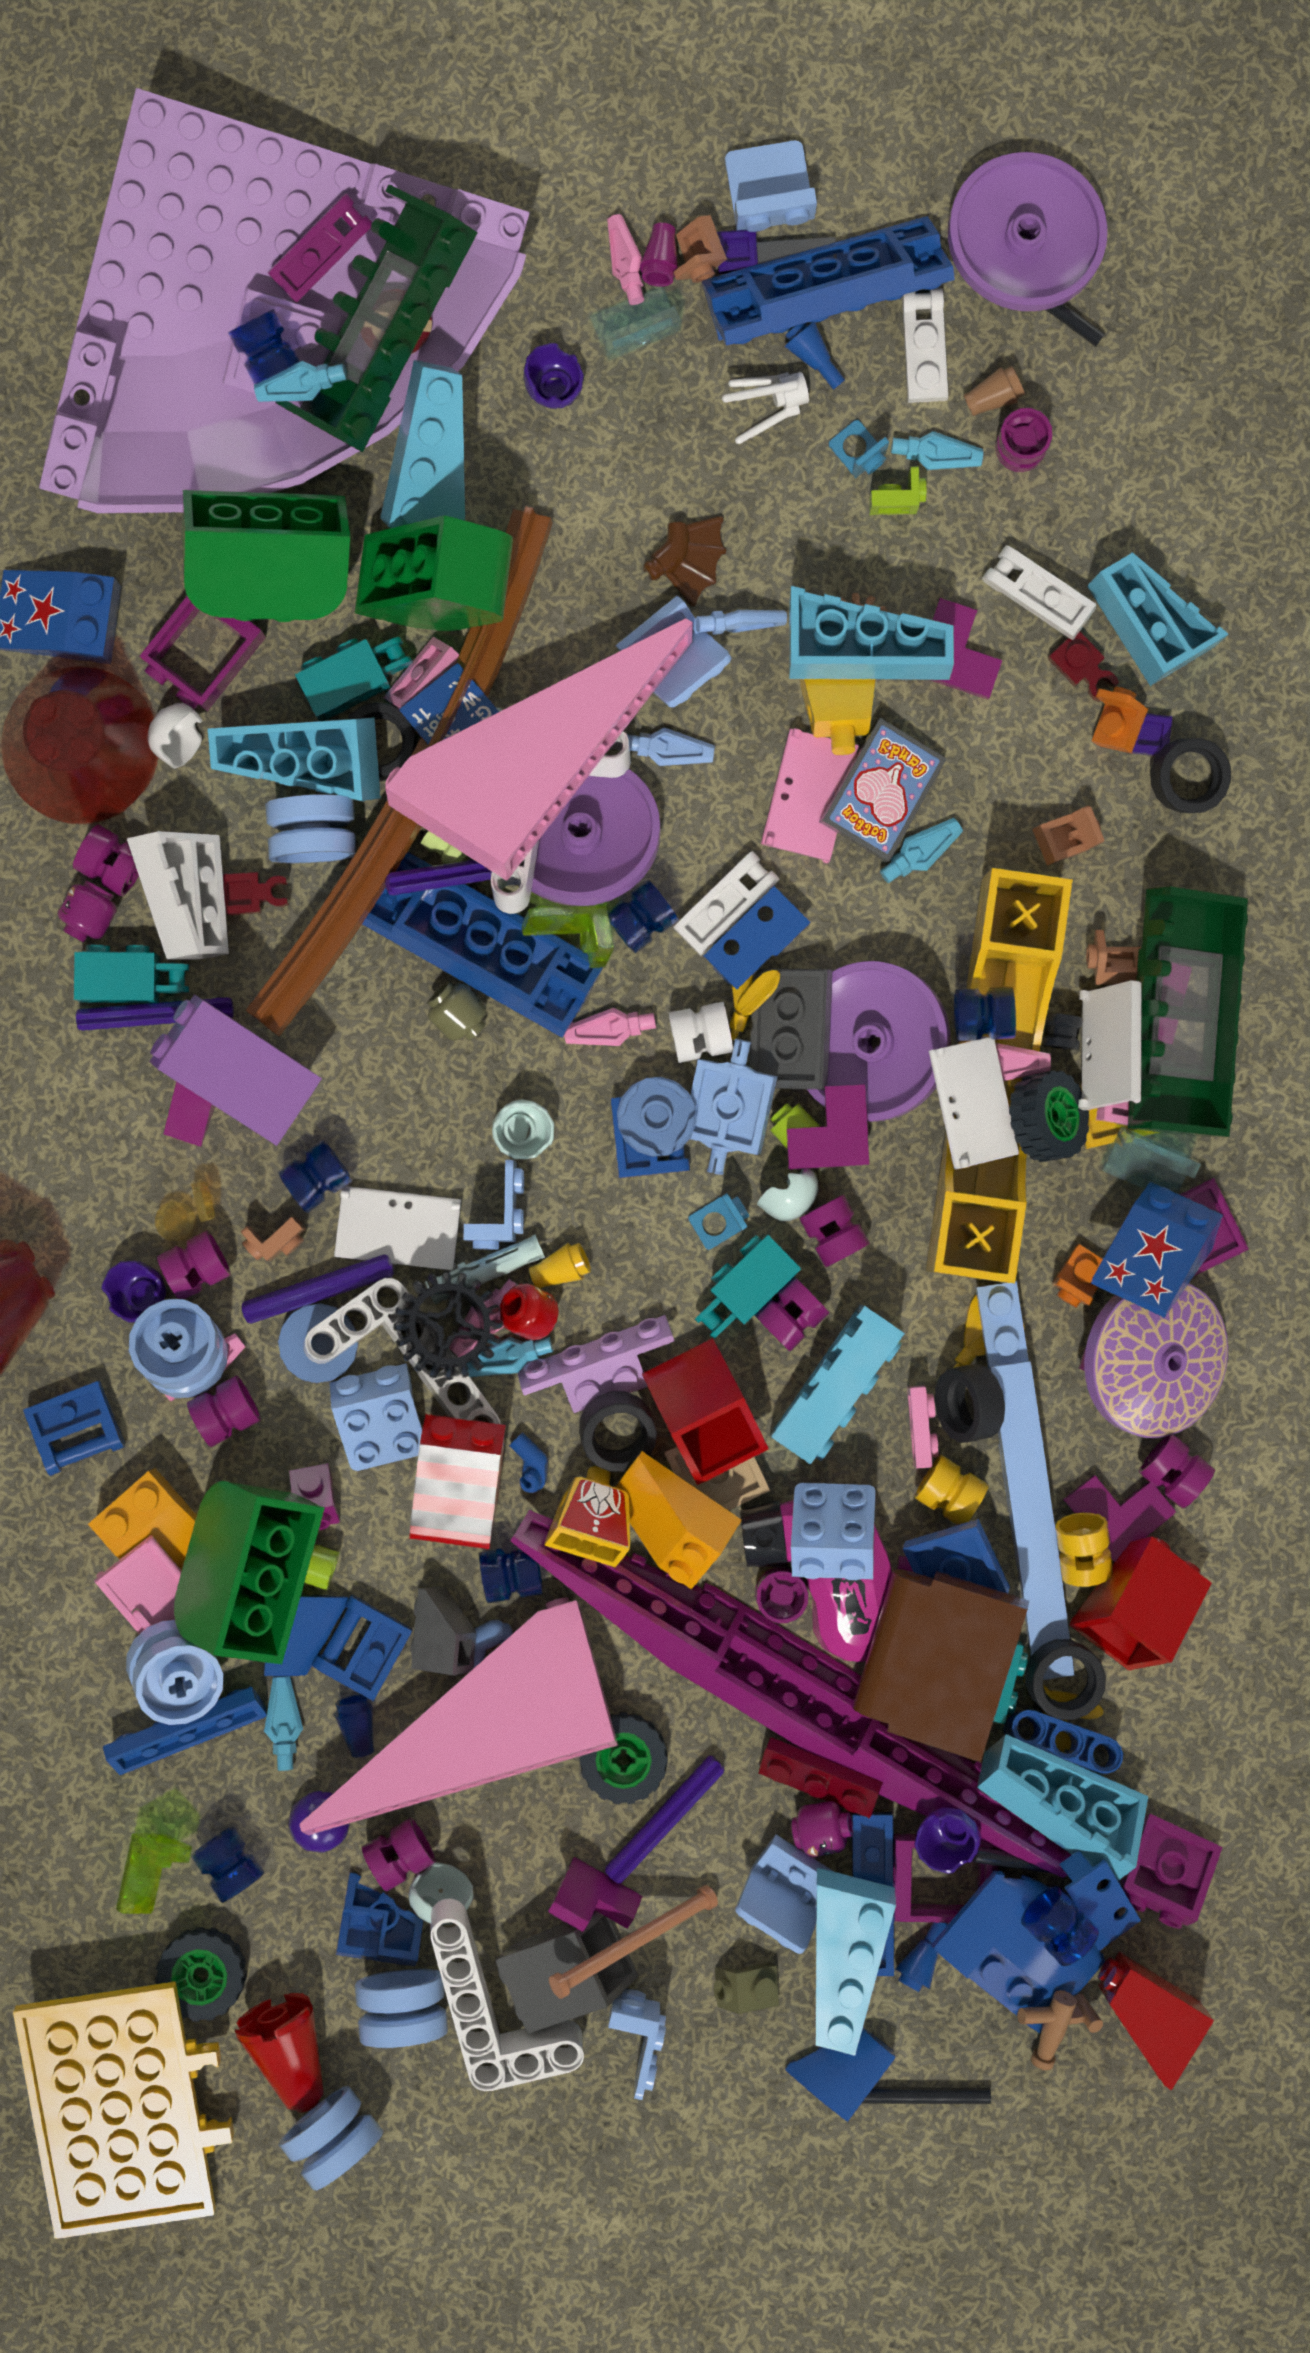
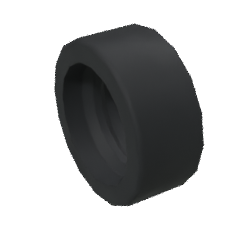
[347,702,418,781]
[1150,738,1231,814]
[934,1364,1005,1443]
[579,1391,657,1472]
[1025,1639,1106,1720]

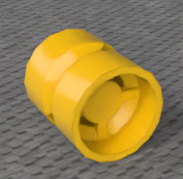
[914,1454,989,1525]
[1055,1513,1113,1587]

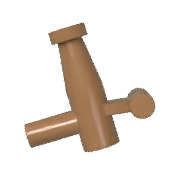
[1017,1990,1103,2070]

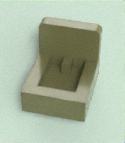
[713,1963,779,2014]

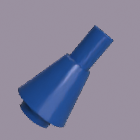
[784,322,845,390]
[895,1922,948,1992]

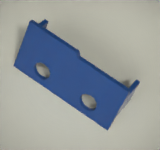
[703,886,811,990]
[1059,1850,1141,1951]

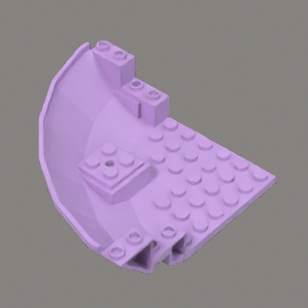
[39,88,530,513]

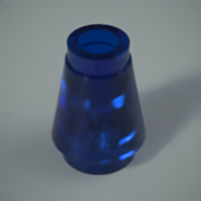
[333,1695,375,1758]

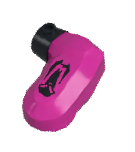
[740,1500,892,1662]

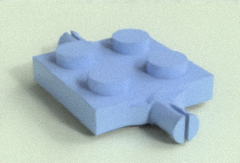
[690,1039,778,1175]

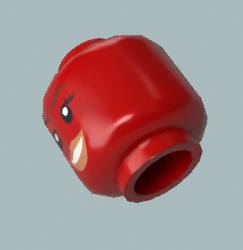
[500,1283,559,1340]

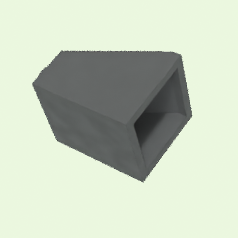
[495,1910,638,2034]

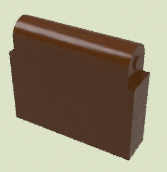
[852,1569,1029,1762]

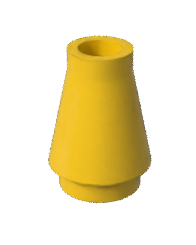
[529,1243,591,1289]

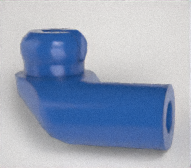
[509,1432,548,1493]

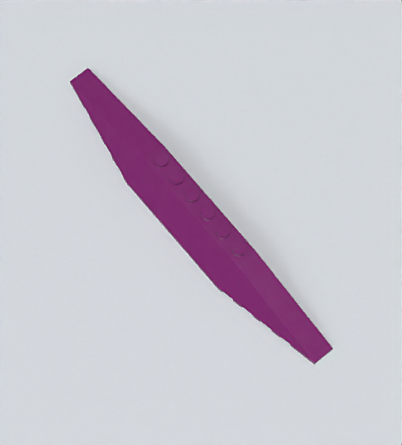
[511,1510,1071,1878]

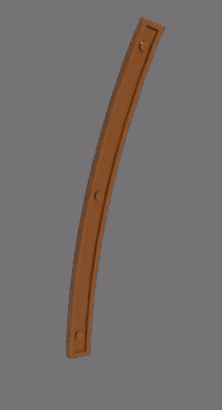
[245,506,553,1037]

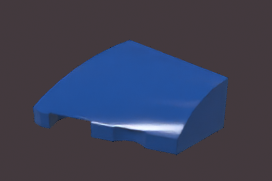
[336,1873,423,1967]

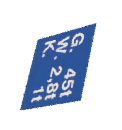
[399,663,499,744]

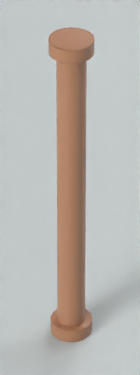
[549,1885,718,1999]

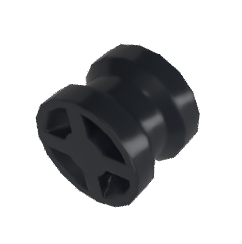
[1041,1013,1083,1051]

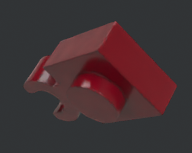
[1048,631,1119,702]
[223,872,289,916]

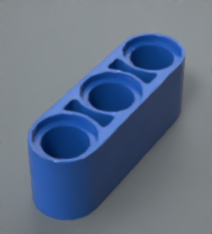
[1004,1710,1123,1775]

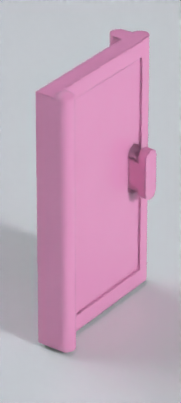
[761,728,859,863]
[94,1535,182,1634]

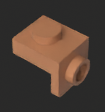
[674,215,727,283]
[1032,805,1104,866]
[1086,930,1141,985]
[241,1217,306,1261]

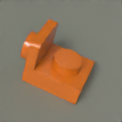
[1091,687,1148,754]
[1052,1244,1103,1308]

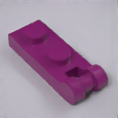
[267,193,373,303]

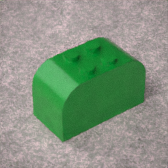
[182,490,350,622]
[355,515,514,631]
[174,1481,325,1665]

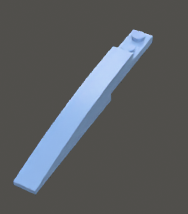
[975,1281,1074,1680]

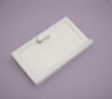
[1078,980,1142,1110]
[929,1036,1019,1170]
[334,1186,461,1270]

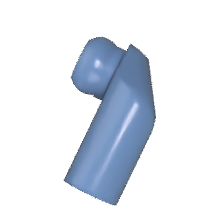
[473,1620,513,1669]

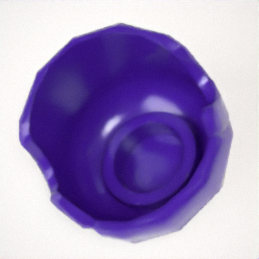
[523,343,584,409]
[101,1261,166,1323]
[287,1791,350,1853]
[914,1807,981,1874]

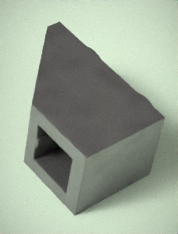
[410,1586,476,1675]

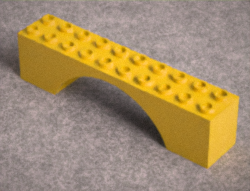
[926,868,1073,1284]

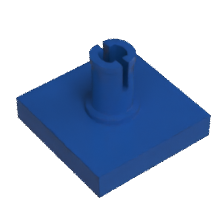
[903,1519,1010,1594]

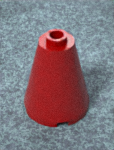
[235,1993,324,2113]

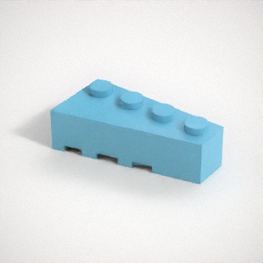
[380,360,465,528]
[789,586,954,680]
[208,718,381,801]
[770,1304,905,1465]
[977,1734,1148,1881]
[816,1868,896,2056]

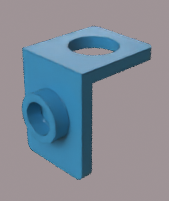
[828,420,889,479]
[688,1193,750,1250]

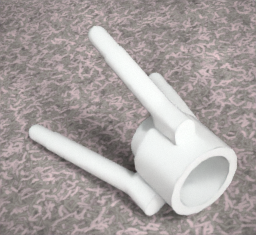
[722,372,809,444]

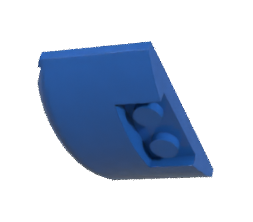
[931,1871,1105,2034]

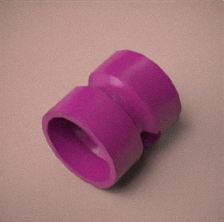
[995,408,1052,472]
[73,824,139,897]
[799,1194,870,1268]
[157,1230,231,1300]
[754,1277,829,1352]
[187,1375,261,1447]
[1139,1434,1215,1509]
[755,1567,808,1623]
[361,1817,436,1892]

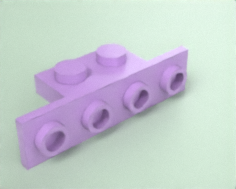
[517,1315,674,1413]

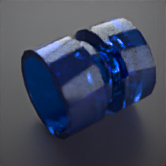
[227,309,300,385]
[604,880,679,954]
[954,987,1016,1041]
[277,1139,353,1213]
[479,1546,543,1603]
[190,1826,265,1903]
[1021,1887,1099,1966]

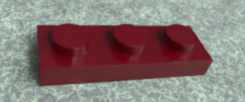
[758,1737,883,1818]

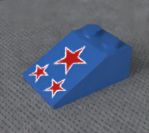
[0,570,122,664]
[1091,1182,1223,1318]

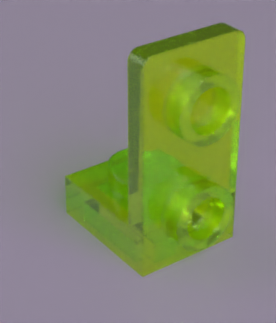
[521,905,614,968]
[116,1833,192,1914]

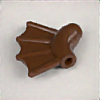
[643,516,727,607]

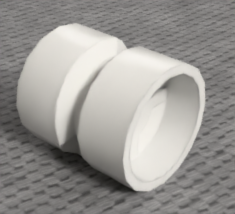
[669,1002,733,1063]

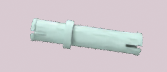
[425,1235,545,1305]

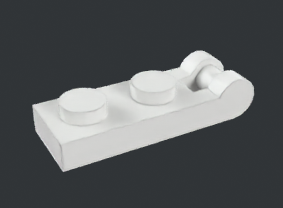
[902,288,948,403]
[982,546,1096,640]
[673,851,780,956]

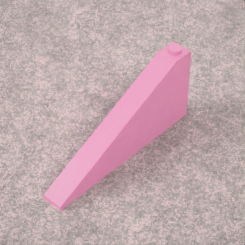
[385,618,693,881]
[300,1598,618,1835]

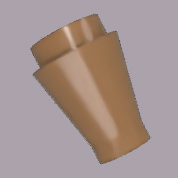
[963,366,1025,417]

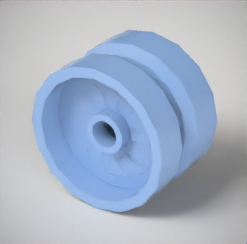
[265,795,357,863]
[129,1299,228,1398]
[126,1620,224,1725]
[355,1969,448,2048]
[278,2086,383,2191]

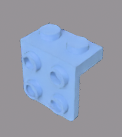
[725,140,817,232]
[616,596,732,707]
[463,1160,524,1250]
[330,1363,422,1471]
[791,1483,875,1580]
[735,1834,834,1954]
[608,1989,666,2100]

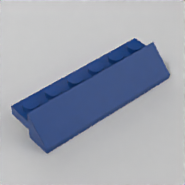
[702,216,955,346]
[362,852,605,1038]

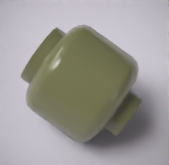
[427,981,486,1041]

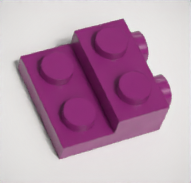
[1118,1814,1223,1929]

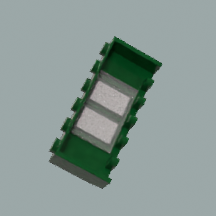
[276,184,478,452]
[1128,886,1248,1137]

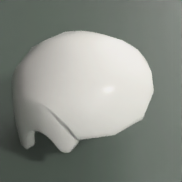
[147,703,203,769]

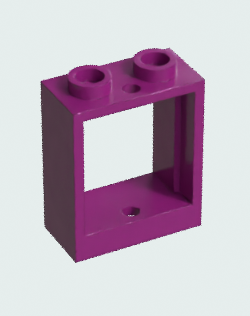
[139,596,266,712]
[893,1833,999,1923]

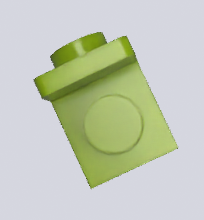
[869,467,927,515]

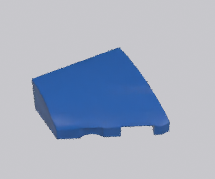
[264,1595,348,1676]
[785,2027,896,2122]

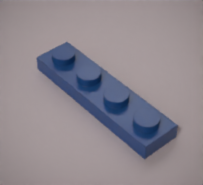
[103,1687,267,1775]
[852,1812,894,1976]

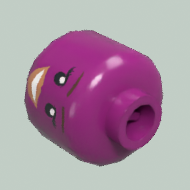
[57,880,117,942]
[792,1801,853,1857]

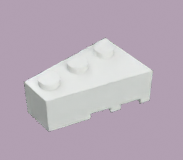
[127,831,229,960]

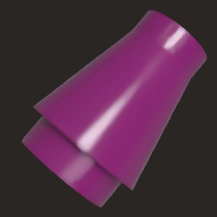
[639,223,678,287]

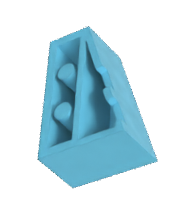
[1087,553,1229,686]

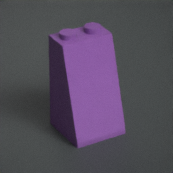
[149,994,322,1146]

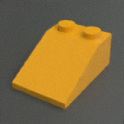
[615,1451,742,1589]
[88,1468,197,1570]

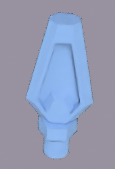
[695,610,787,635]
[626,728,715,766]

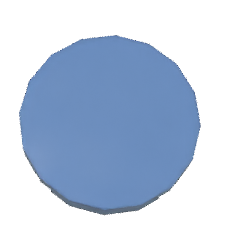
[617,1077,697,1157]
[278,1304,359,1383]

